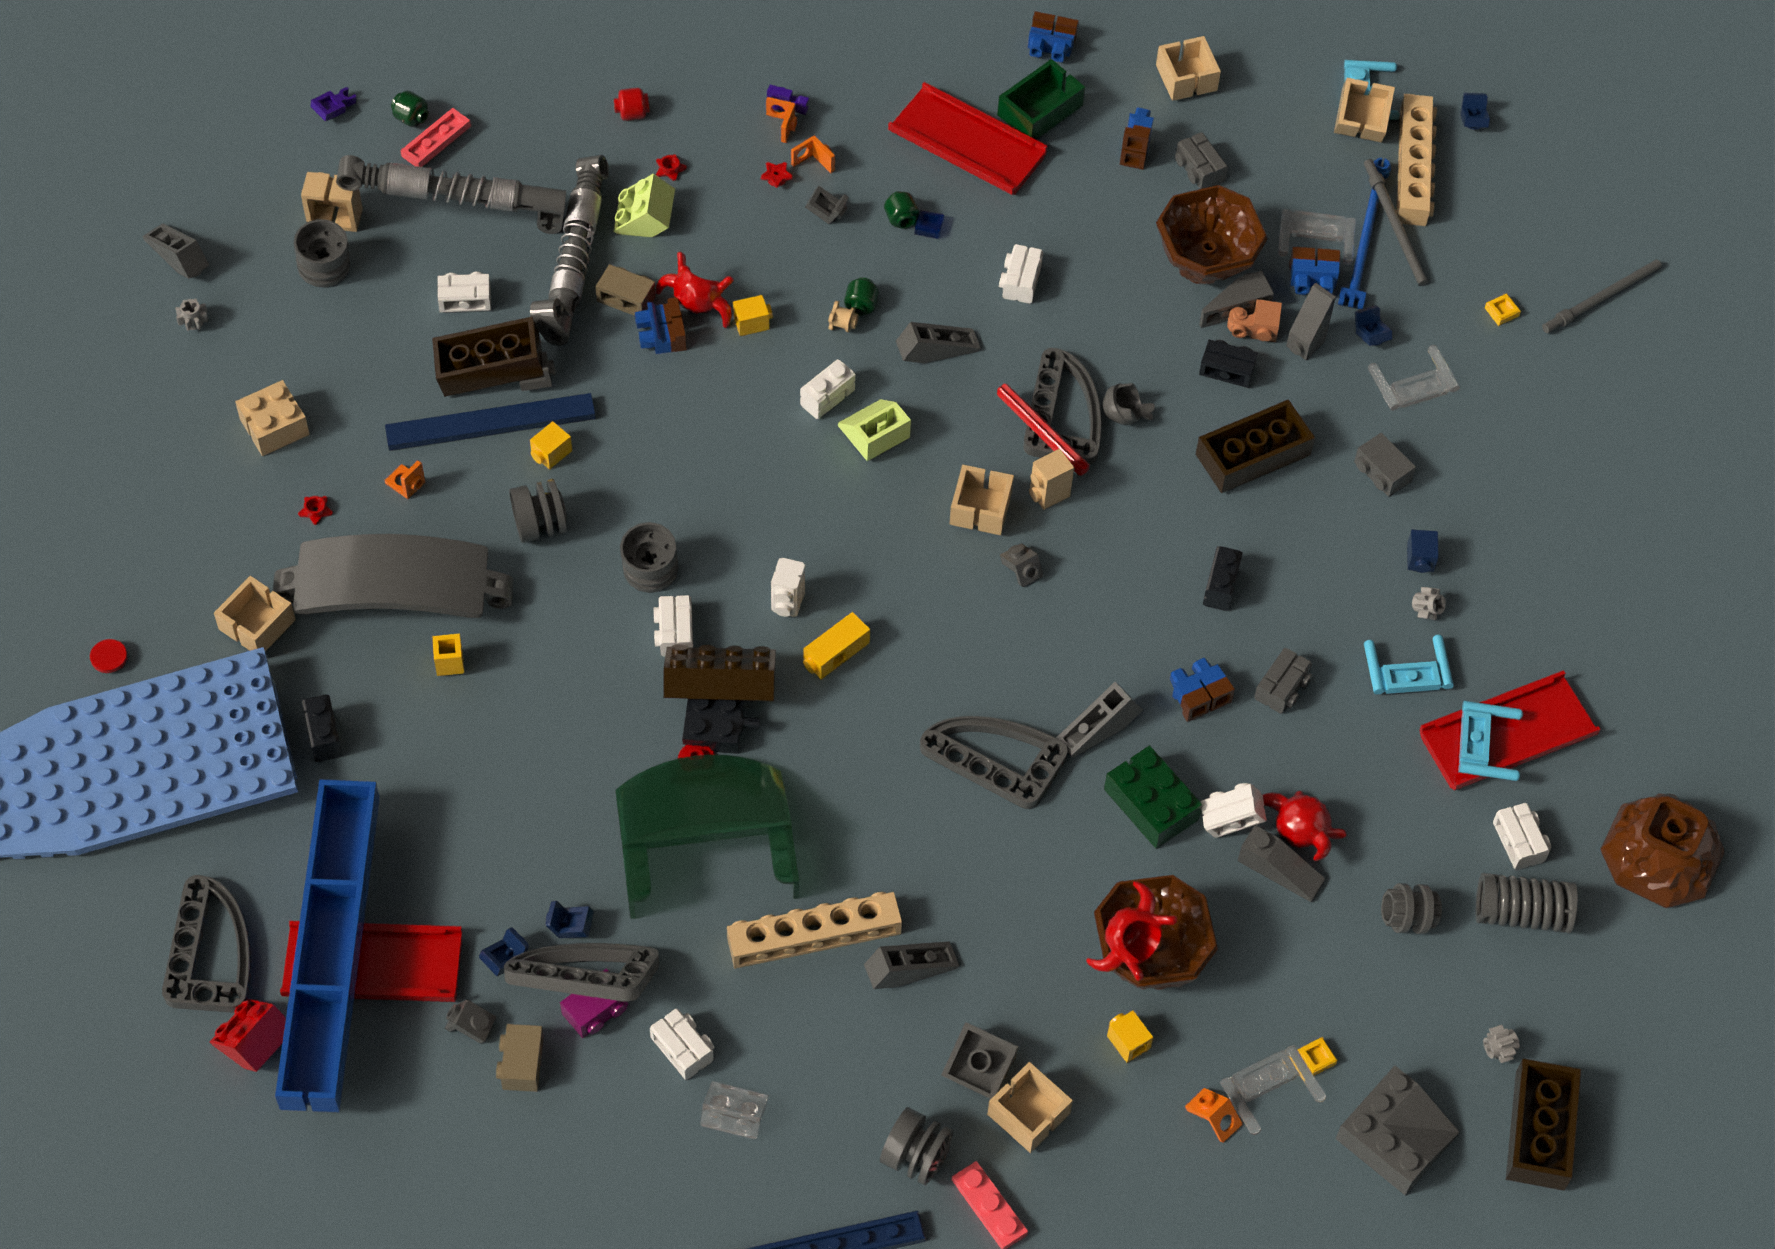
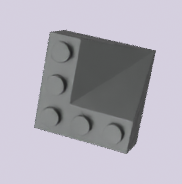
[1336,1066,1460,1195]

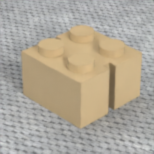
[1156,36,1221,101]
[1334,78,1395,142]
[301,172,363,232]
[235,380,310,456]
[950,465,1014,535]
[214,576,296,651]
[987,1062,1073,1153]

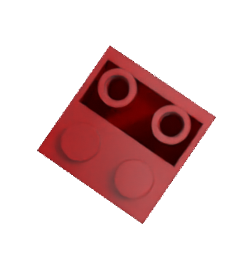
[210,999,286,1072]

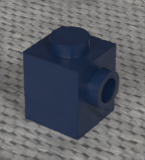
[1407,529,1438,573]

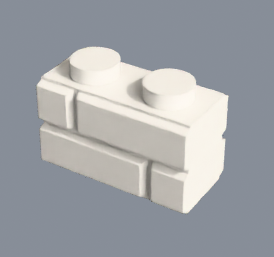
[999,244,1043,304]
[438,272,491,313]
[800,359,855,419]
[771,558,805,617]
[654,595,693,657]
[1201,783,1267,838]
[1493,803,1551,870]
[650,1008,714,1080]

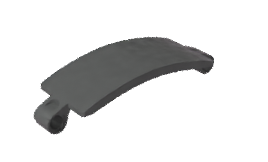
[272,534,514,618]

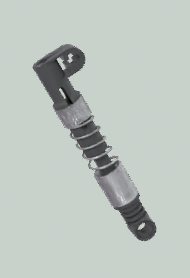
[336,155,566,234]
[530,155,609,345]

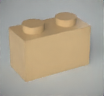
[1029,449,1074,510]

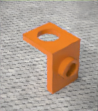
[766,97,797,143]
[791,135,835,173]
[385,460,425,499]
[1185,1088,1242,1143]

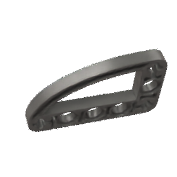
[1023,348,1101,465]
[920,716,1068,809]
[162,875,251,1013]
[504,943,659,1001]

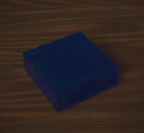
[914,210,944,239]

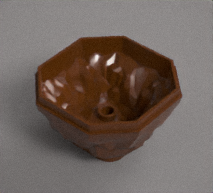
[1156,185,1268,284]
[1600,793,1725,908]
[1094,875,1218,990]

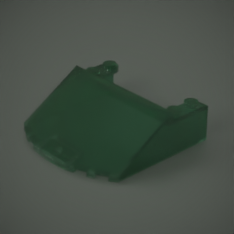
[615,755,799,919]

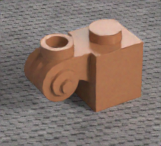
[1227,299,1282,342]

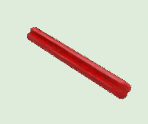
[997,383,1090,476]

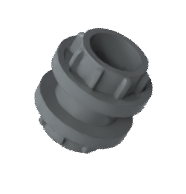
[1381,883,1442,934]

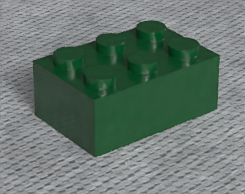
[997,59,1085,140]
[1104,745,1202,849]

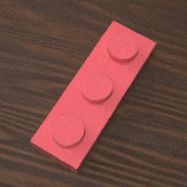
[400,108,471,167]
[952,1161,1028,1249]

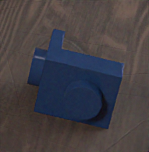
[1460,93,1490,130]
[1355,305,1392,346]
[546,901,594,939]
[479,927,529,976]

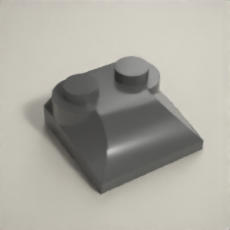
[941,1022,1019,1099]

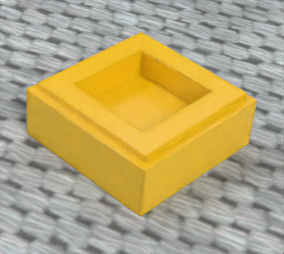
[1485,293,1521,326]
[1297,1037,1338,1077]

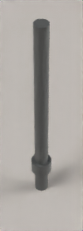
[1363,159,1428,286]
[1542,259,1662,333]

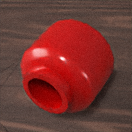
[614,88,650,121]

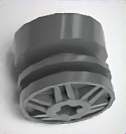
[294,219,350,287]
[509,479,567,543]
[620,522,679,593]
[880,1107,954,1185]

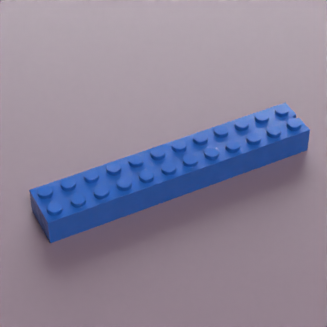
[275,780,380,1112]

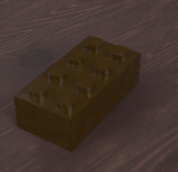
[432,316,544,397]
[1195,399,1315,493]
[663,644,776,701]
[1506,1058,1581,1191]

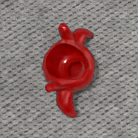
[656,252,734,328]
[1263,790,1346,861]
[1086,881,1177,981]

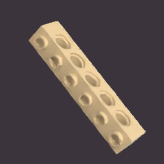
[1397,94,1437,226]
[727,892,902,969]

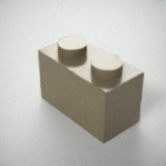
[596,264,656,316]
[496,1024,544,1092]

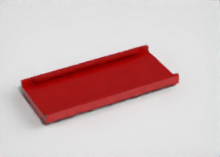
[888,82,1048,195]
[1419,670,1600,790]
[280,921,462,1002]

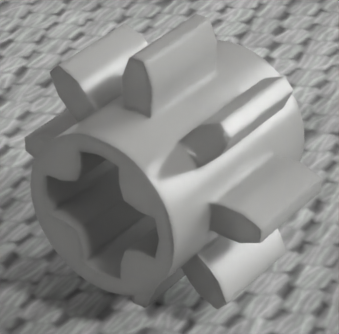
[175,298,208,331]
[1412,587,1446,620]
[1483,1025,1520,1063]

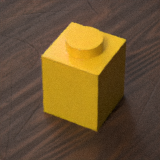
[733,295,773,336]
[530,421,572,469]
[432,633,464,676]
[1107,1010,1153,1063]

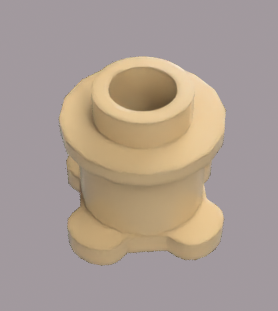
[828,300,859,332]

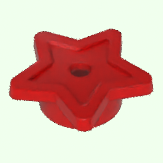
[656,154,687,181]
[761,162,793,188]
[298,496,333,525]

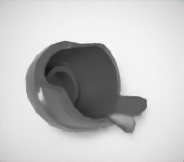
[1103,383,1155,425]

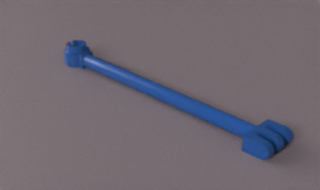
[1338,158,1391,310]

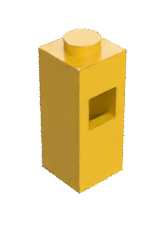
[803,612,870,679]

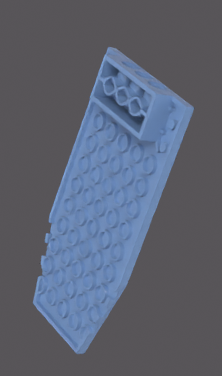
[0,647,298,859]

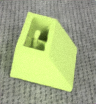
[613,174,675,237]
[838,399,911,461]

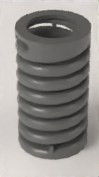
[1475,872,1577,933]

